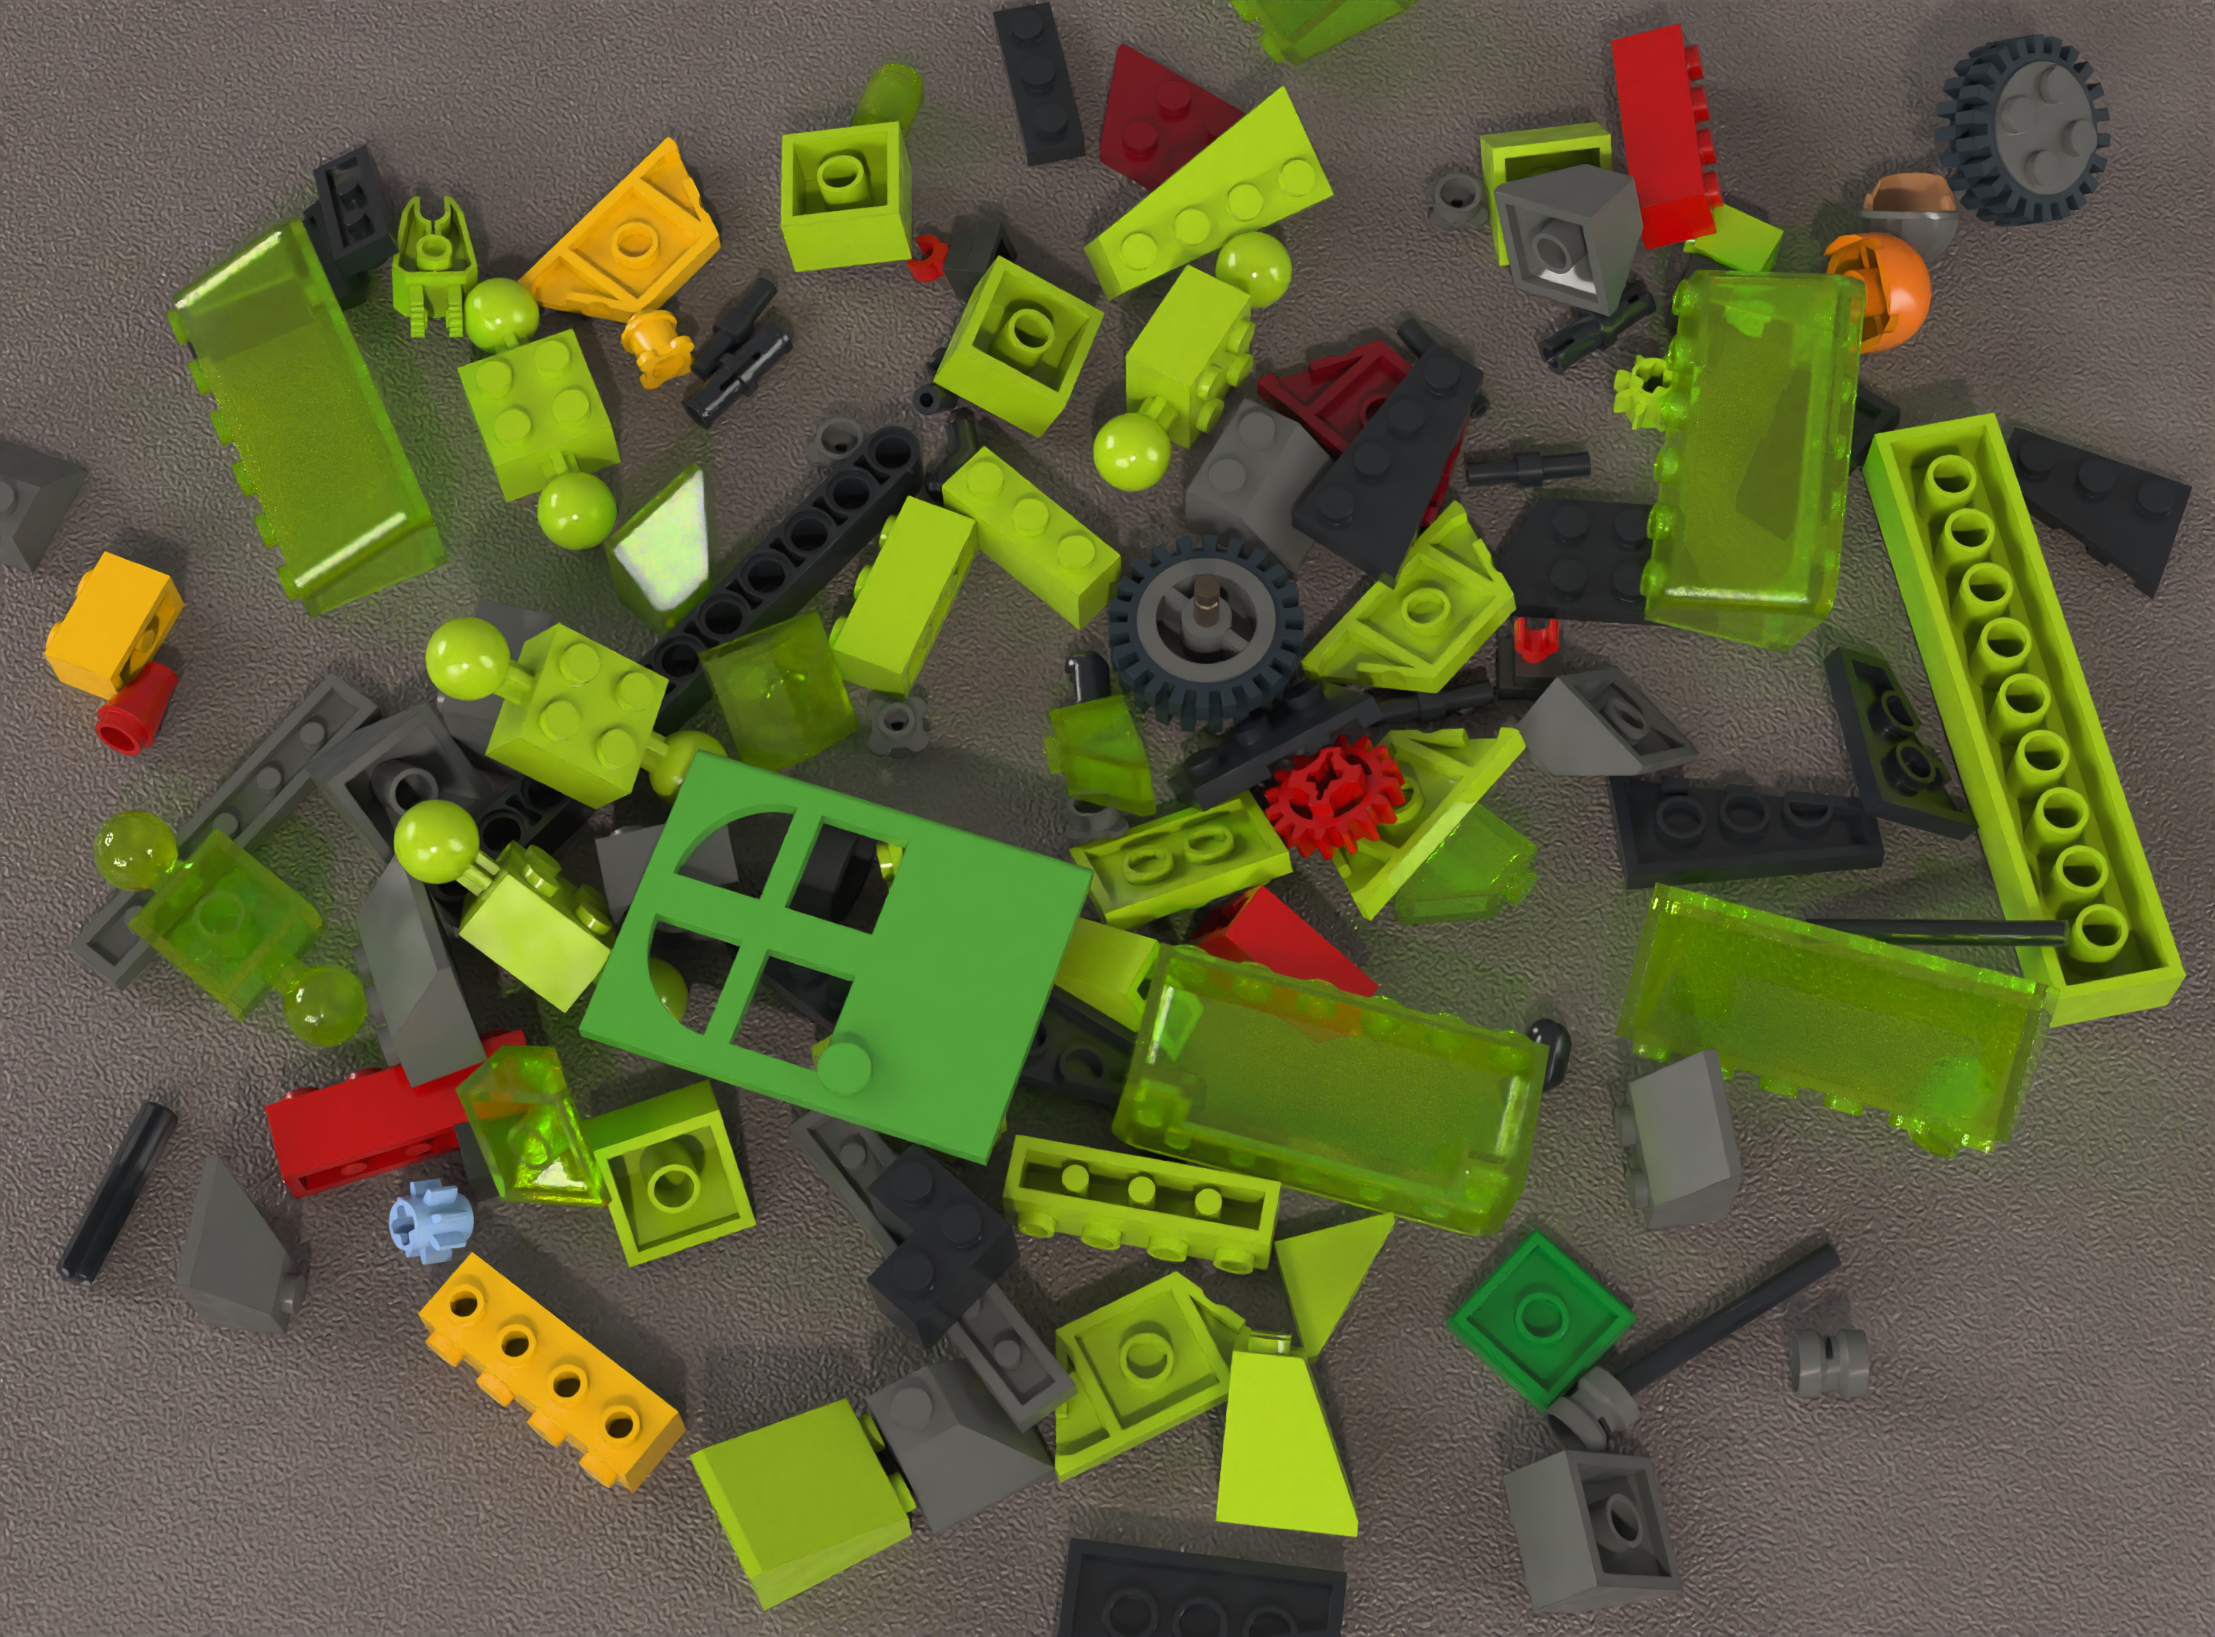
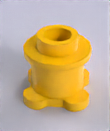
[620,309,695,390]

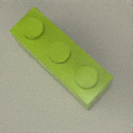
[942,446,1121,631]
[828,496,979,701]

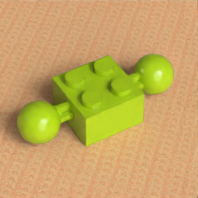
[1093,232,1292,492]
[457,277,621,551]
[425,616,728,809]
[394,799,689,1022]

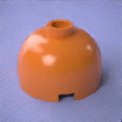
[1815,232,1932,355]

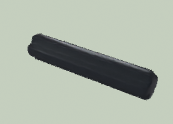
[56,1101,178,1287]

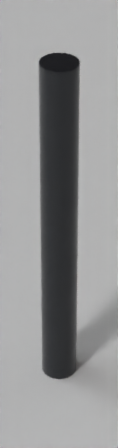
[1803,918,2069,947]
[1613,1243,1841,1396]

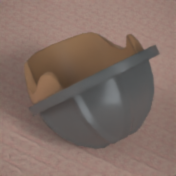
[1857,172,1963,262]

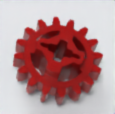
[1265,735,1406,860]

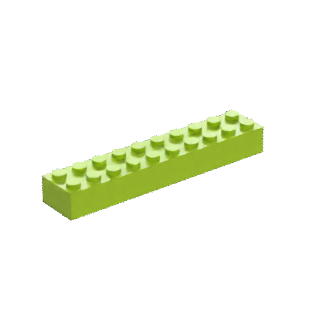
[1862,412,2186,1030]

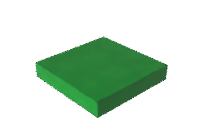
[1445,1227,1638,1416]

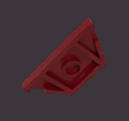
[1099,43,1246,191]
[1257,340,1470,532]

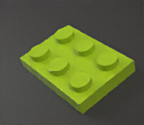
[1069,789,1293,930]

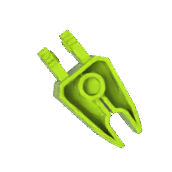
[392,196,478,338]

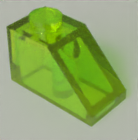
[1042,694,1157,817]
[1394,802,1539,926]

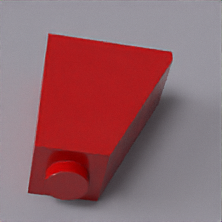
[1180,885,1379,1043]

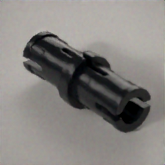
[1538,280,1656,375]
[681,321,793,430]

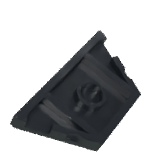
[1496,498,1719,630]

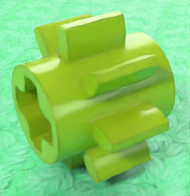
[1613,354,1688,432]

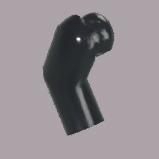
[924,419,980,502]

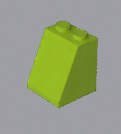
[1216,1330,1359,1537]
[690,1398,916,1611]

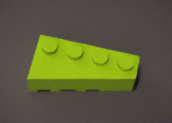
[1084,85,1334,302]

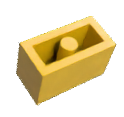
[44,551,185,700]

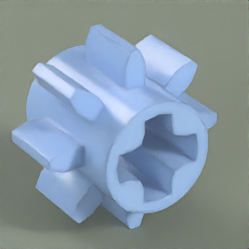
[389,1178,474,1265]

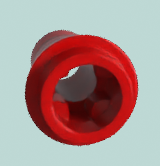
[95,661,179,756]

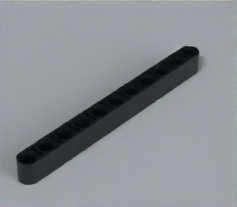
[427,426,924,928]

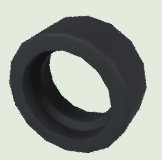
[789,824,879,924]

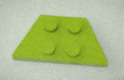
[1301,500,1517,694]
[1332,727,1526,921]
[1055,1271,1252,1483]

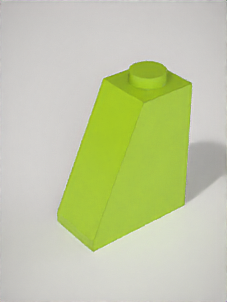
[1054,917,1204,1062]

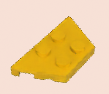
[517,137,721,323]

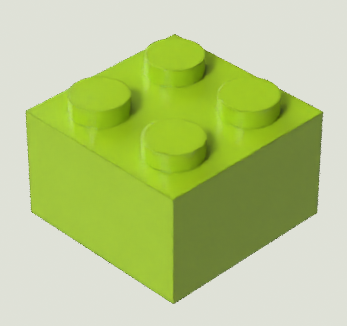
[781,121,912,272]
[933,255,1105,438]

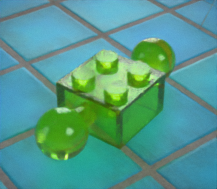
[93,810,368,1048]

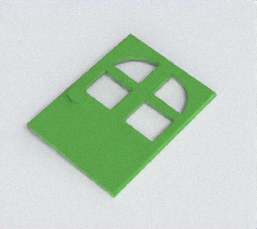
[578,749,1095,1166]

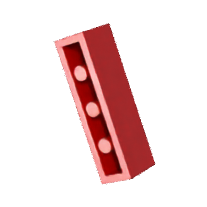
[1611,23,1724,250]
[265,1029,550,1200]

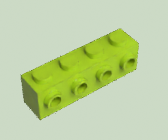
[1002,1134,1281,1274]

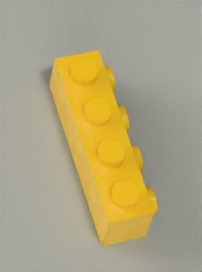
[418,1252,686,1494]

